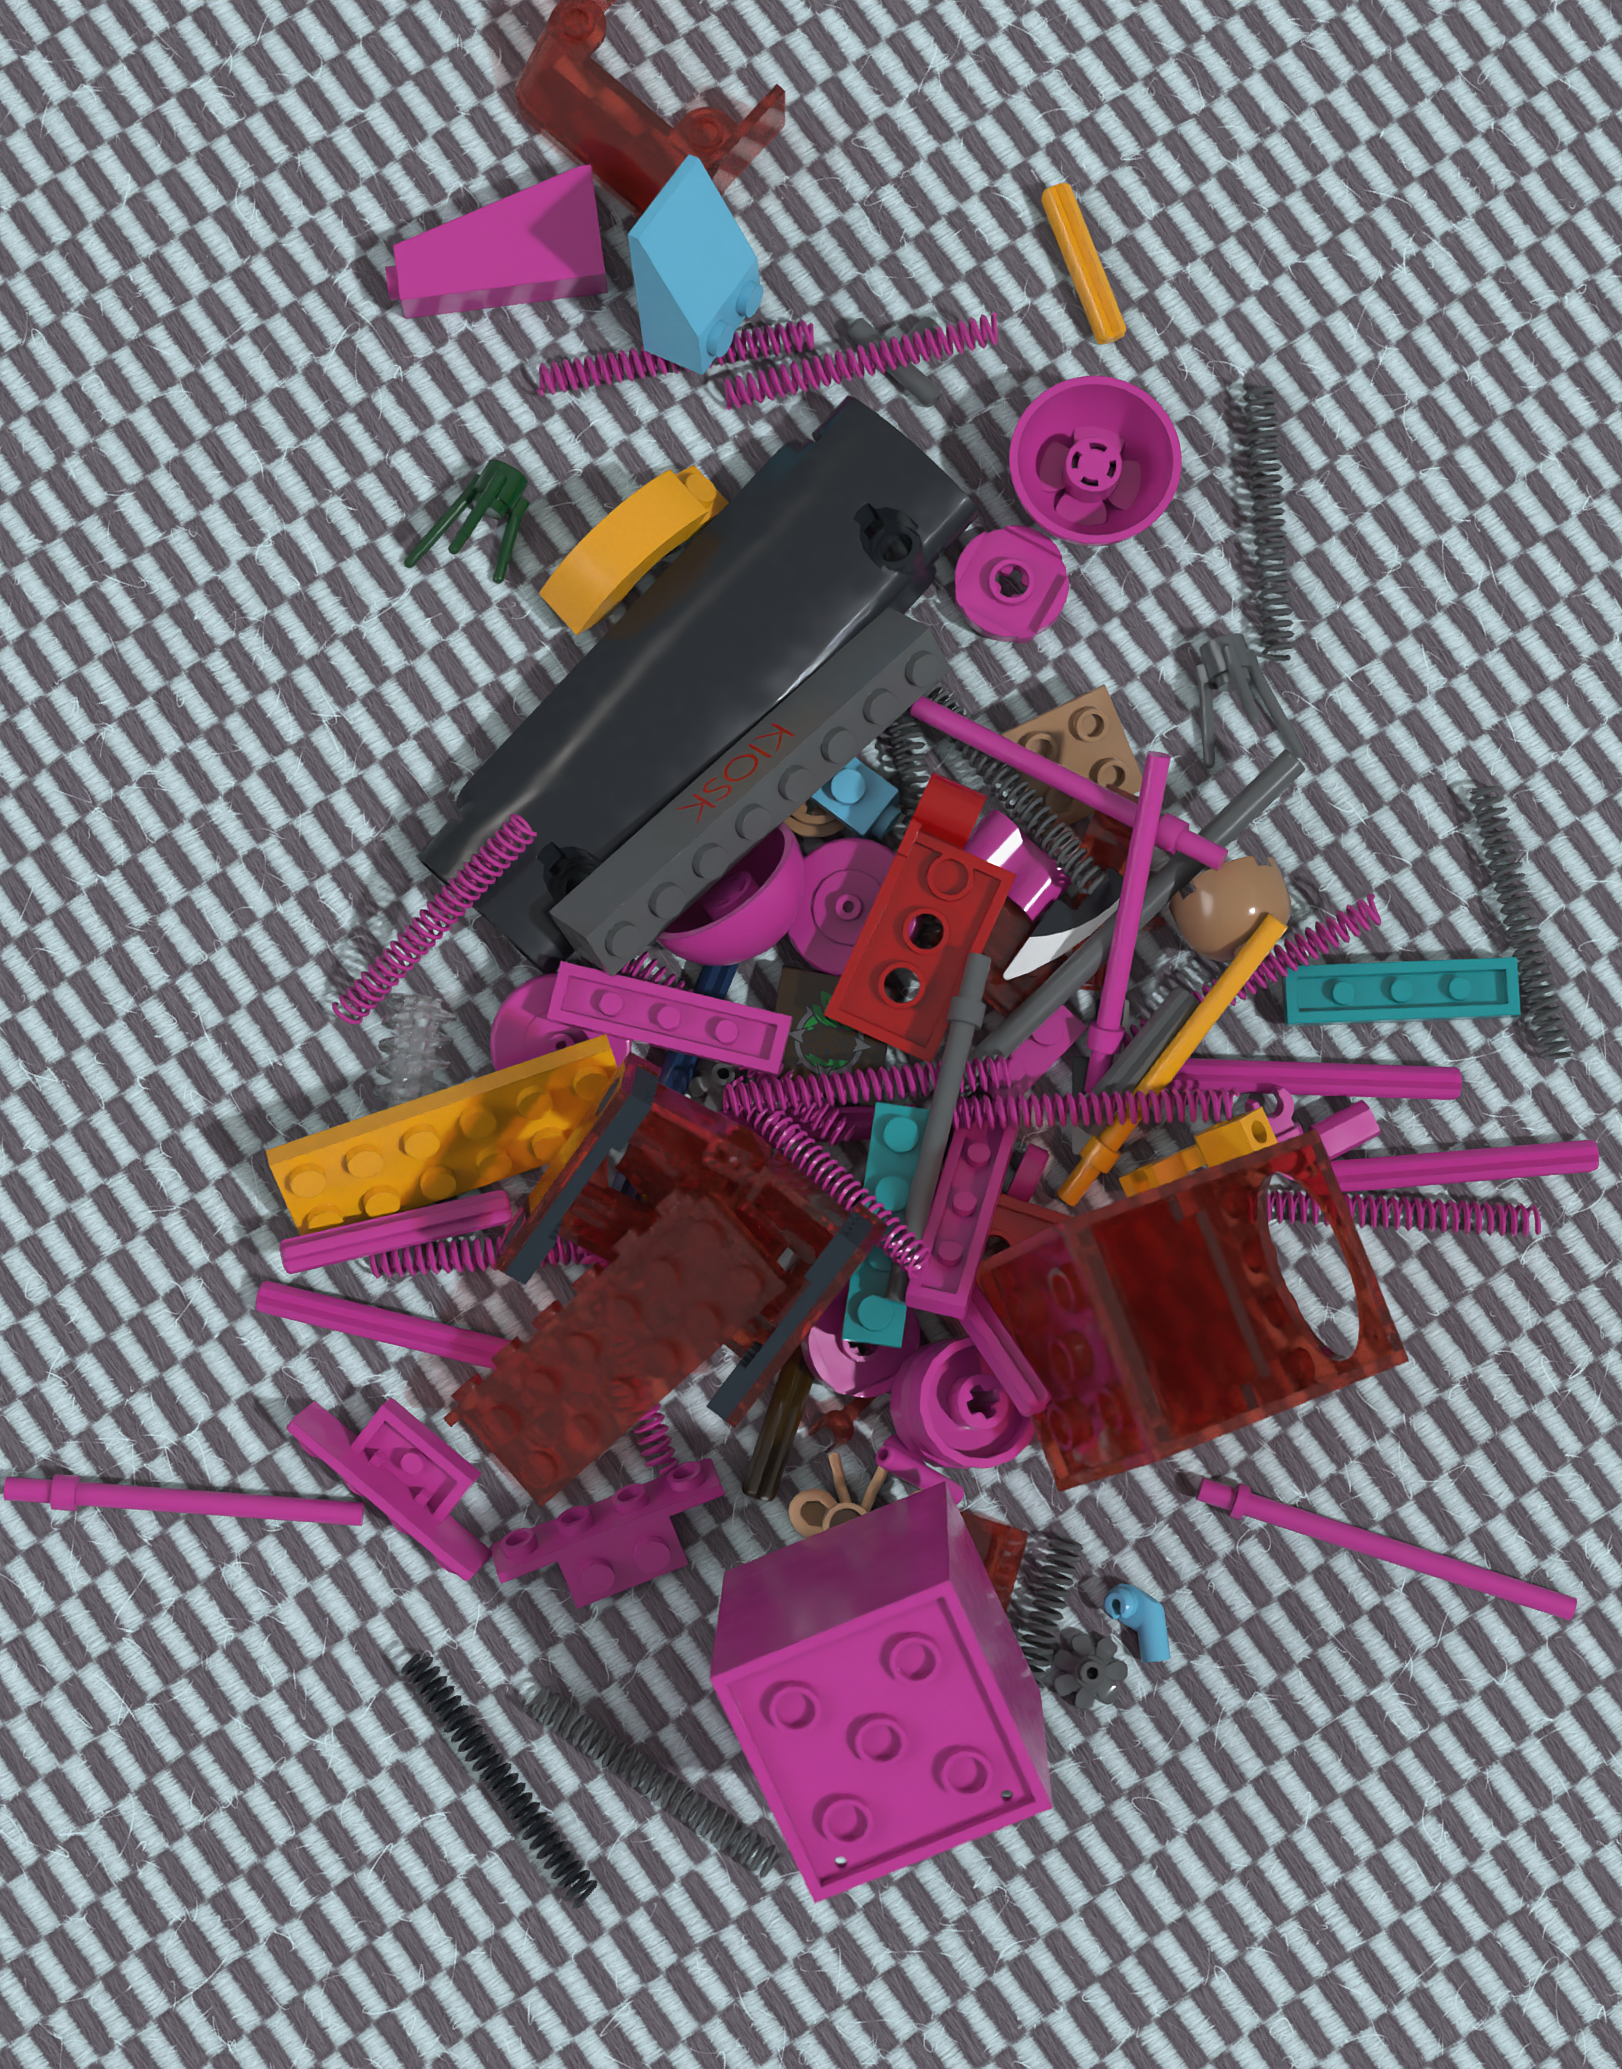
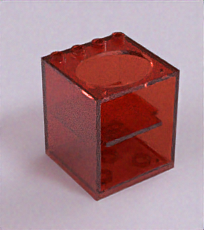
[976,1129,1409,1492]

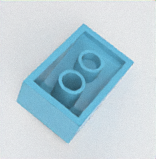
[628,154,763,375]

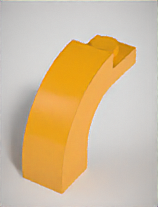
[538,465,729,635]

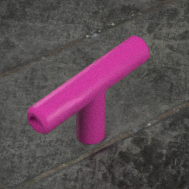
[876,1434,964,1505]

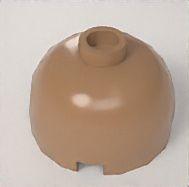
[1169,856,1291,962]

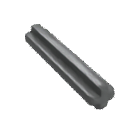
[1077,986,1200,1136]

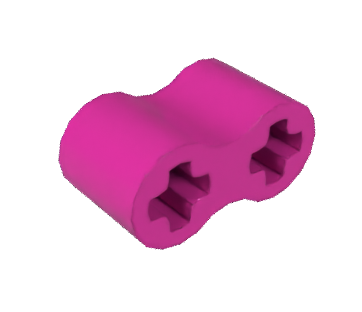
[963,808,1071,925]

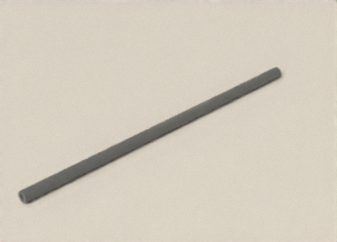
[693,749,1306,1342]

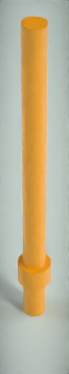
[1056,913,1288,1207]

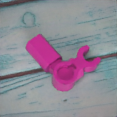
[1245,1085,1381,1181]

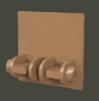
[1000,684,1143,837]

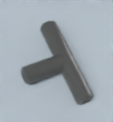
[847,317,942,407]

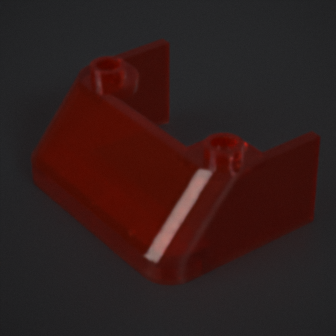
[515,0,785,219]

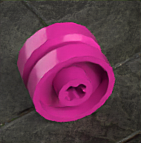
[890,1336,1041,1469]

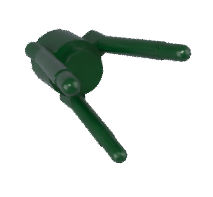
[404,459,530,584]

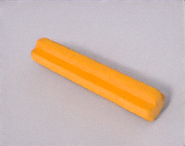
[1041,182,1126,345]

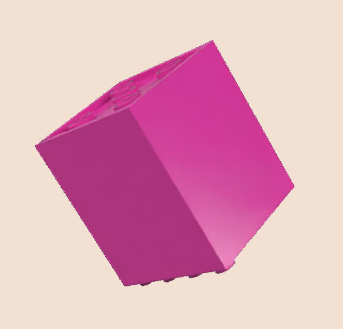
[709,1481,1053,1903]

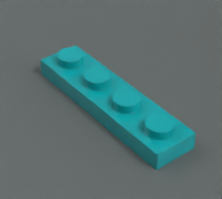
[1282,957,1521,1027]
[842,1102,930,1349]

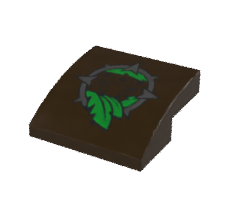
[765,965,898,1106]

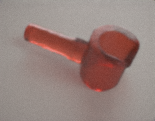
[808,1396,878,1453]

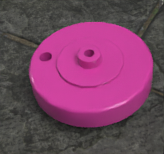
[787,838,924,977]
[490,972,632,1079]

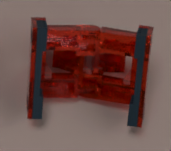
[494,1051,888,1428]

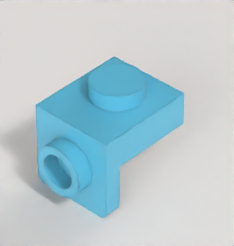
[809,757,902,840]

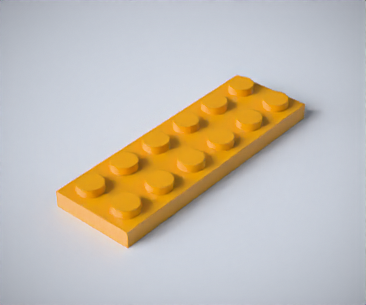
[266,1034,636,1236]

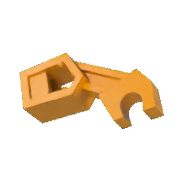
[1118,1107,1278,1200]

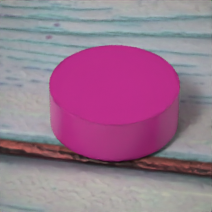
[1006,1142,1050,1203]

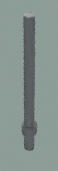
[884,953,992,1305]

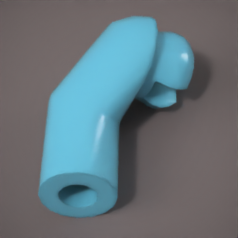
[1103,1583,1171,1662]

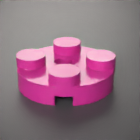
[954,525,1069,644]
[800,1278,920,1398]

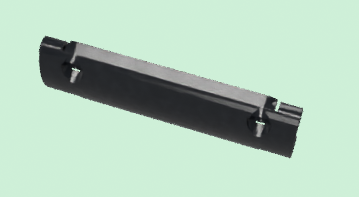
[416,395,980,974]

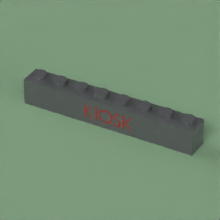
[549,607,951,977]

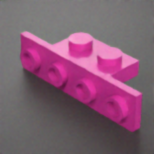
[286,1397,493,1581]
[491,1458,725,1609]

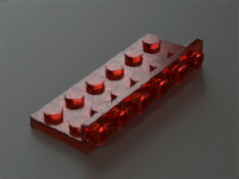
[443,1181,794,1507]

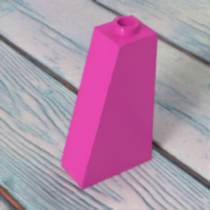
[385,164,608,319]

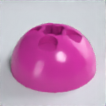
[1009,376,1182,547]
[655,822,805,966]

